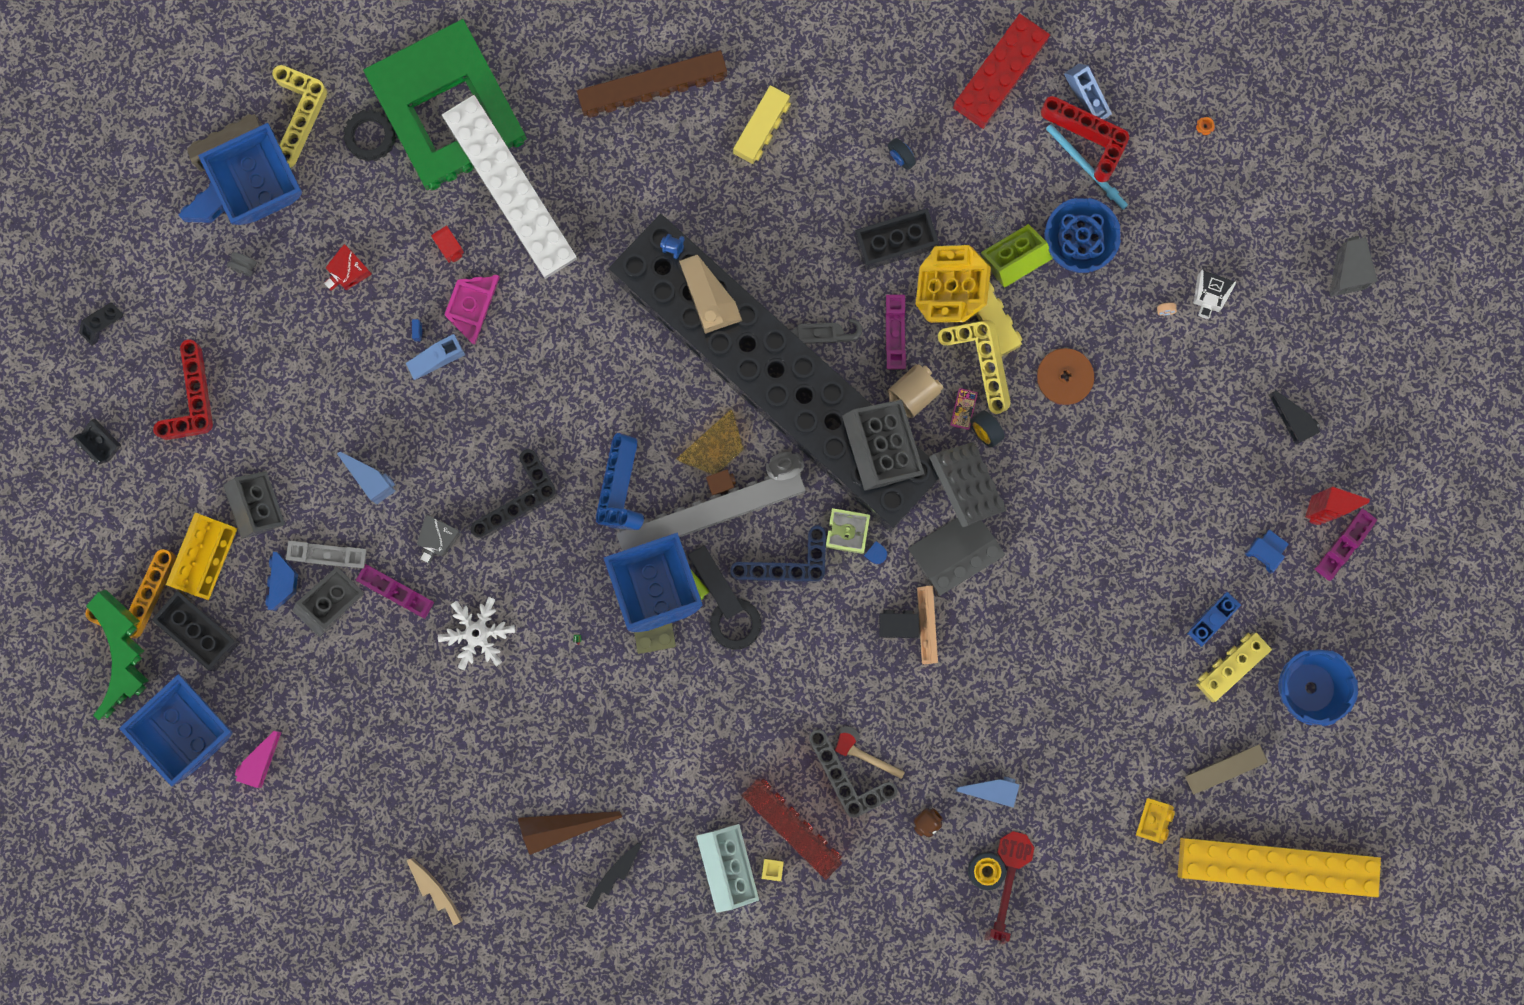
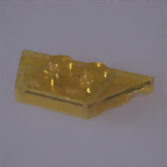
[677,410,744,474]

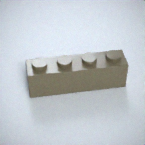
[187,114,262,172]

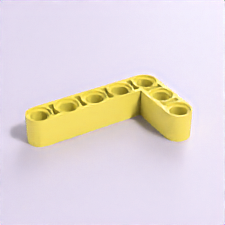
[272,65,327,168]
[938,320,1010,414]

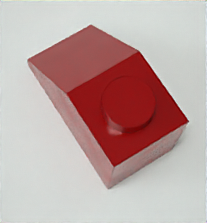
[431,225,464,263]

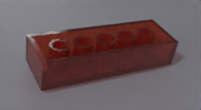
[741,778,842,880]

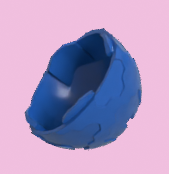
[1278,649,1358,726]

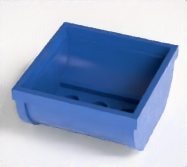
[198,123,302,225]
[603,532,703,632]
[119,674,233,787]

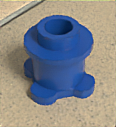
[660,234,684,259]

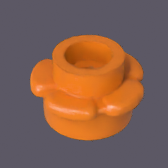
[1196,117,1215,135]

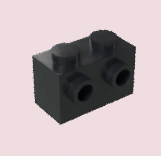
[879,610,919,638]

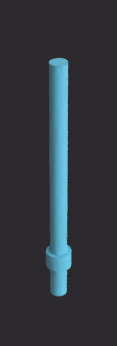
[1046,124,1128,210]

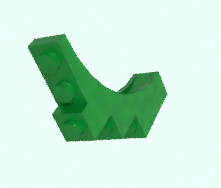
[86,589,149,721]

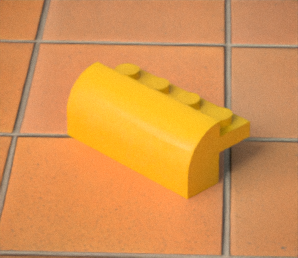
[166,513,238,600]

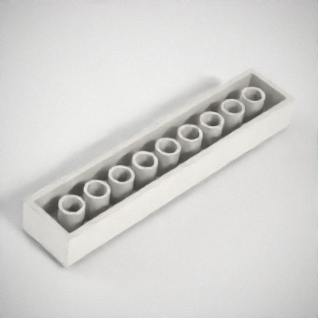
[442,95,577,279]

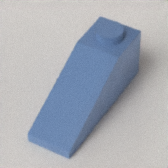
[1064,64,1112,120]
[955,776,1019,807]

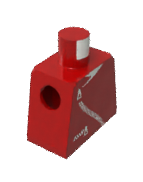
[324,244,372,291]

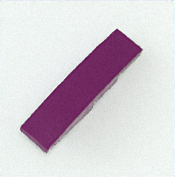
[1314,508,1377,581]
[356,564,434,619]

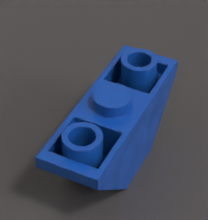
[178,183,225,223]
[265,552,298,611]
[1187,592,1241,647]

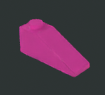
[235,731,282,788]

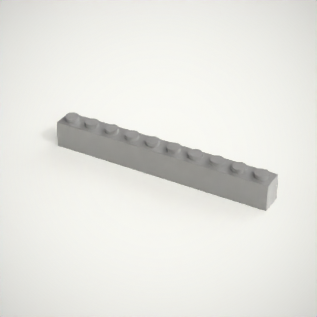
[617,474,806,551]

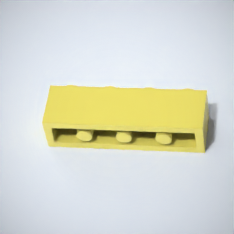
[733,85,791,164]
[976,282,1022,357]

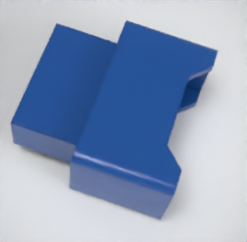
[1244,530,1289,574]

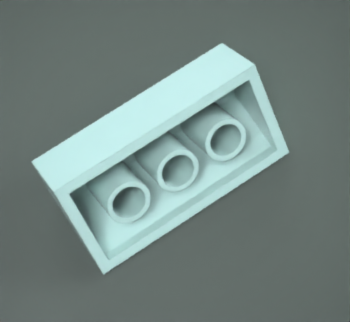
[696,824,759,913]

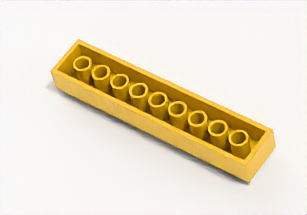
[1178,838,1381,897]

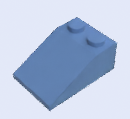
[337,452,395,504]

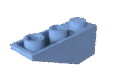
[406,334,465,380]

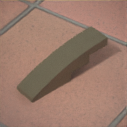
[1185,744,1268,795]

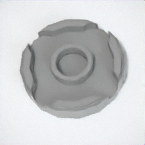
[766,452,804,480]

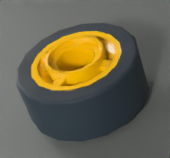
[970,410,1005,447]
[968,852,1006,891]

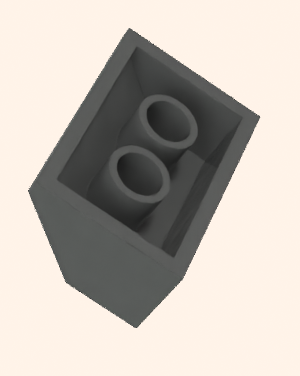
[223,471,285,539]

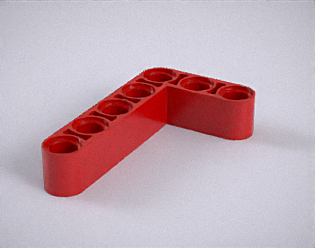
[1041,96,1129,183]
[153,340,213,440]

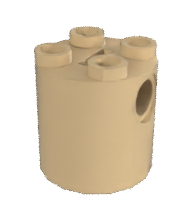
[887,364,944,418]

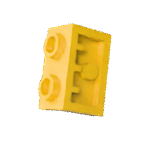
[1136,798,1175,844]

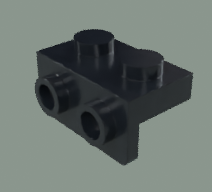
[73,419,121,464]

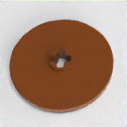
[1037,348,1094,405]

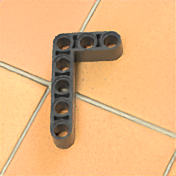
[809,730,898,818]

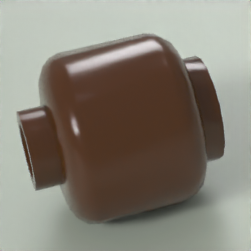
[914,808,943,837]

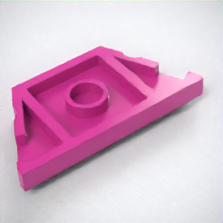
[444,275,500,345]

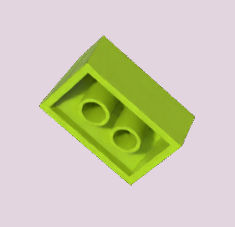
[981,224,1052,288]

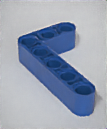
[596,433,644,530]

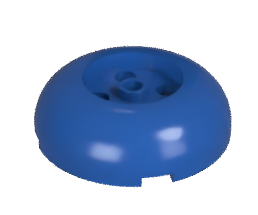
[1045,198,1121,273]

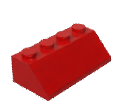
[1305,486,1370,525]

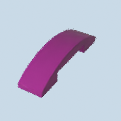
[886,295,906,370]

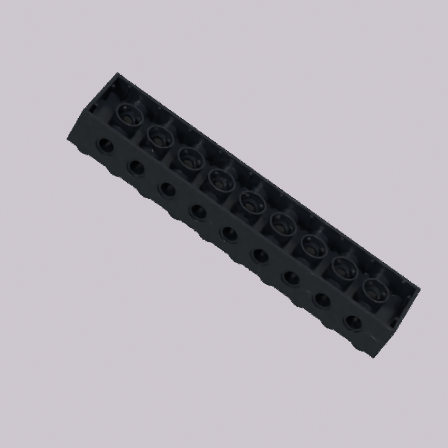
[608,213,939,533]

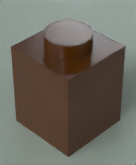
[706,469,736,496]

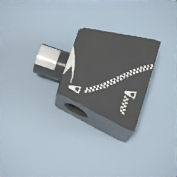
[417,514,461,564]

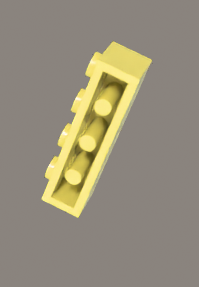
[1196,633,1272,702]

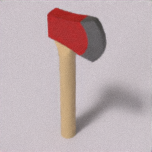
[835,726,905,779]

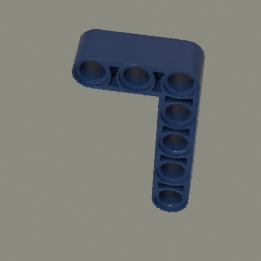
[730,525,826,583]

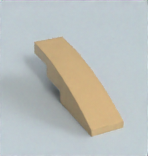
[406,858,463,926]

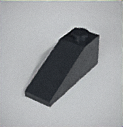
[1269,391,1320,445]

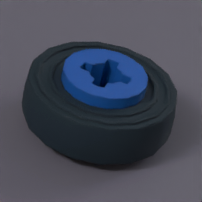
[888,138,916,170]

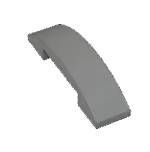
[286,541,366,568]

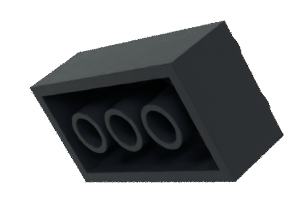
[854,208,939,271]
[151,590,241,672]

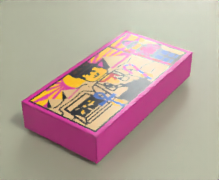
[950,388,978,430]

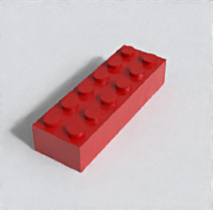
[953,13,1050,129]

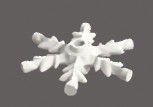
[438,597,515,671]

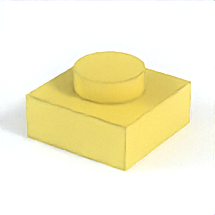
[762,859,784,881]

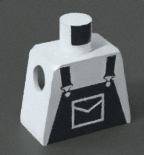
[1193,270,1236,319]

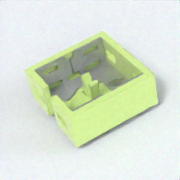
[825,508,870,554]

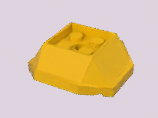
[916,245,991,323]

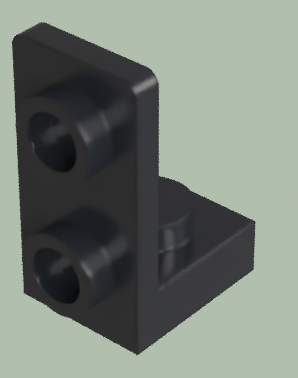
[79,303,123,346]

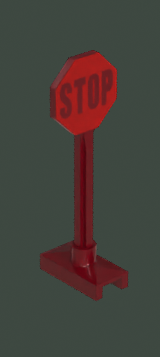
[984,831,1034,945]

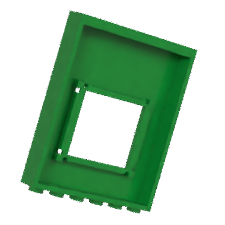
[363,19,527,191]

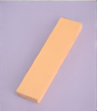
[917,586,938,664]

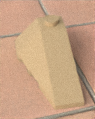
[679,255,742,334]

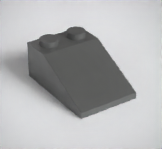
[292,567,364,637]

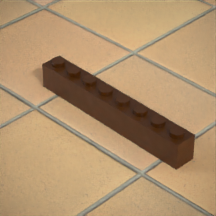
[576,50,727,118]

